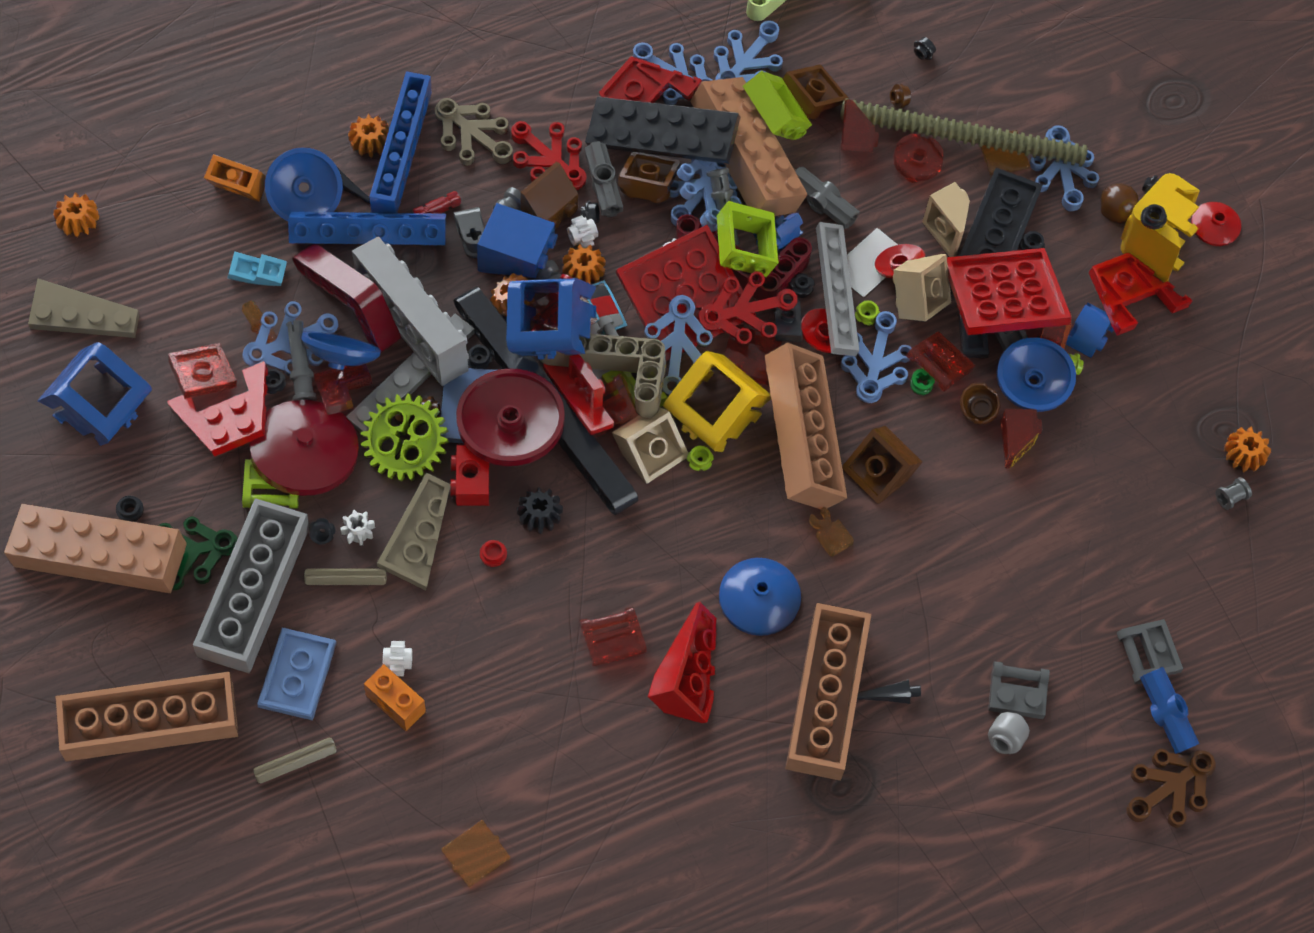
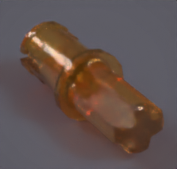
[242,300,277,344]

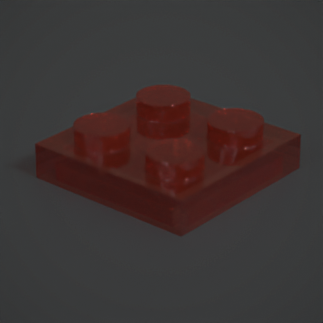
[720,326,782,385]
[168,343,237,399]

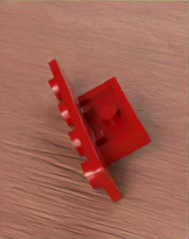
[543,354,614,435]

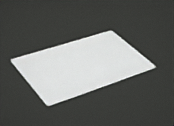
[847,228,898,297]

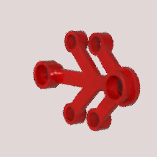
[511,121,587,190]
[699,271,798,345]

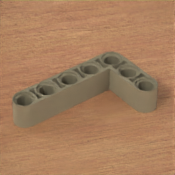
[540,330,666,418]

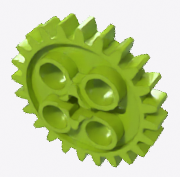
[361,393,449,481]

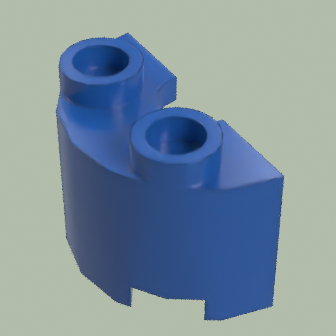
[753,213,803,253]
[1064,303,1114,358]

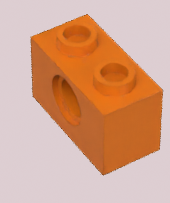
[204,154,266,202]
[364,664,426,731]

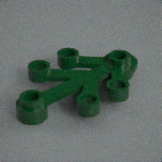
[158,517,238,590]

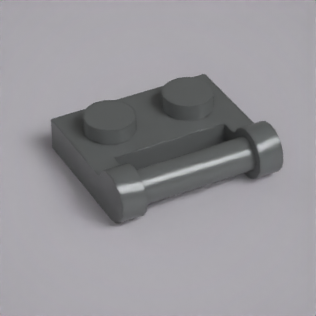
[1117,619,1183,684]
[988,661,1050,719]

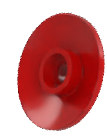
[1191,202,1241,246]
[875,244,925,278]
[801,308,831,353]

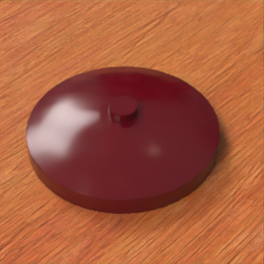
[456,368,565,466]
[249,400,359,496]

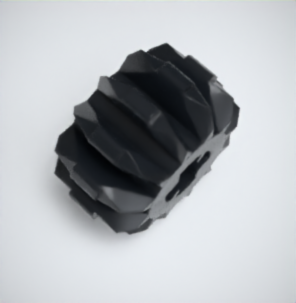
[517,487,563,534]

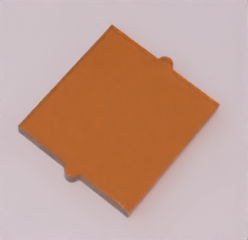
[980,130,1030,175]
[441,820,510,887]

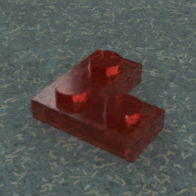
[314,363,372,415]

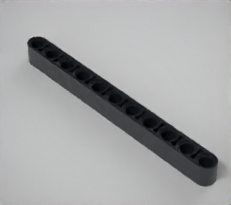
[453,286,639,515]

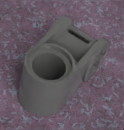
[453,207,484,258]

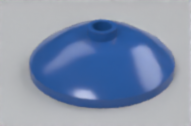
[265,148,343,221]
[301,331,381,370]
[997,338,1076,412]
[719,558,801,636]

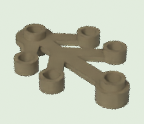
[435,98,513,165]

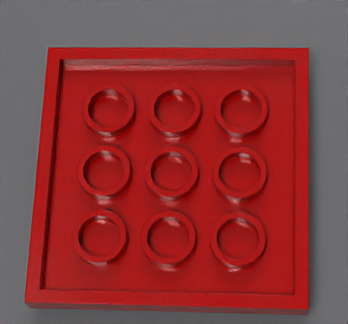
[615,224,756,362]
[947,248,1071,335]

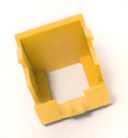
[1120,173,1200,282]
[663,351,771,452]

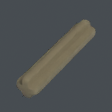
[304,569,387,585]
[253,738,336,783]

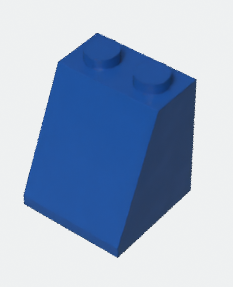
[477,203,558,278]

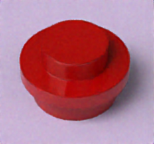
[480,540,507,567]

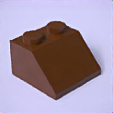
[521,161,578,230]
[842,426,923,504]

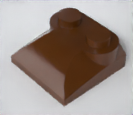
[783,64,848,119]
[618,152,681,203]

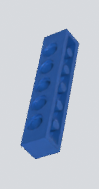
[370,71,432,213]
[288,212,446,245]

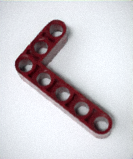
[675,214,812,301]
[292,243,401,354]

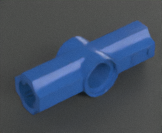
[1140,667,1200,754]

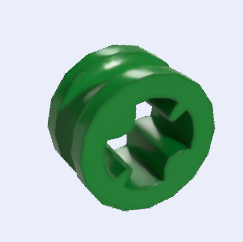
[910,368,935,395]

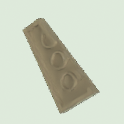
[28,279,139,338]
[377,473,451,590]

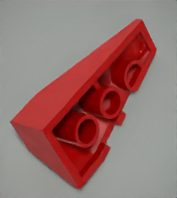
[648,602,717,724]

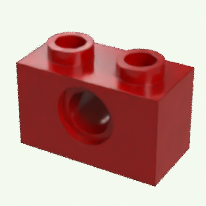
[451,445,489,506]

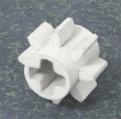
[567,215,598,248]
[340,510,375,545]
[383,641,412,676]

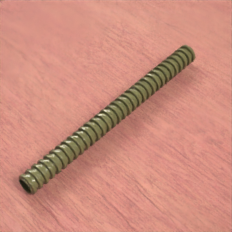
[840,98,1088,167]

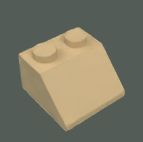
[923,182,970,257]
[893,254,951,321]
[612,408,688,484]

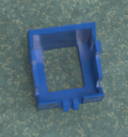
[506,278,596,360]
[38,342,152,446]

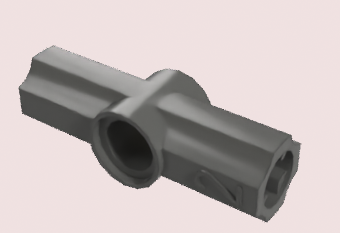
[584,141,623,217]
[795,167,860,229]

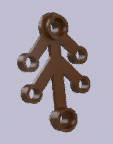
[1126,749,1216,828]

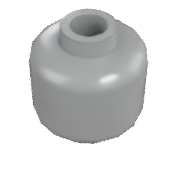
[988,712,1030,754]

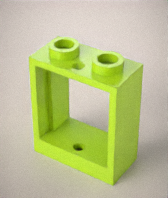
[743,71,812,140]
[717,201,778,277]

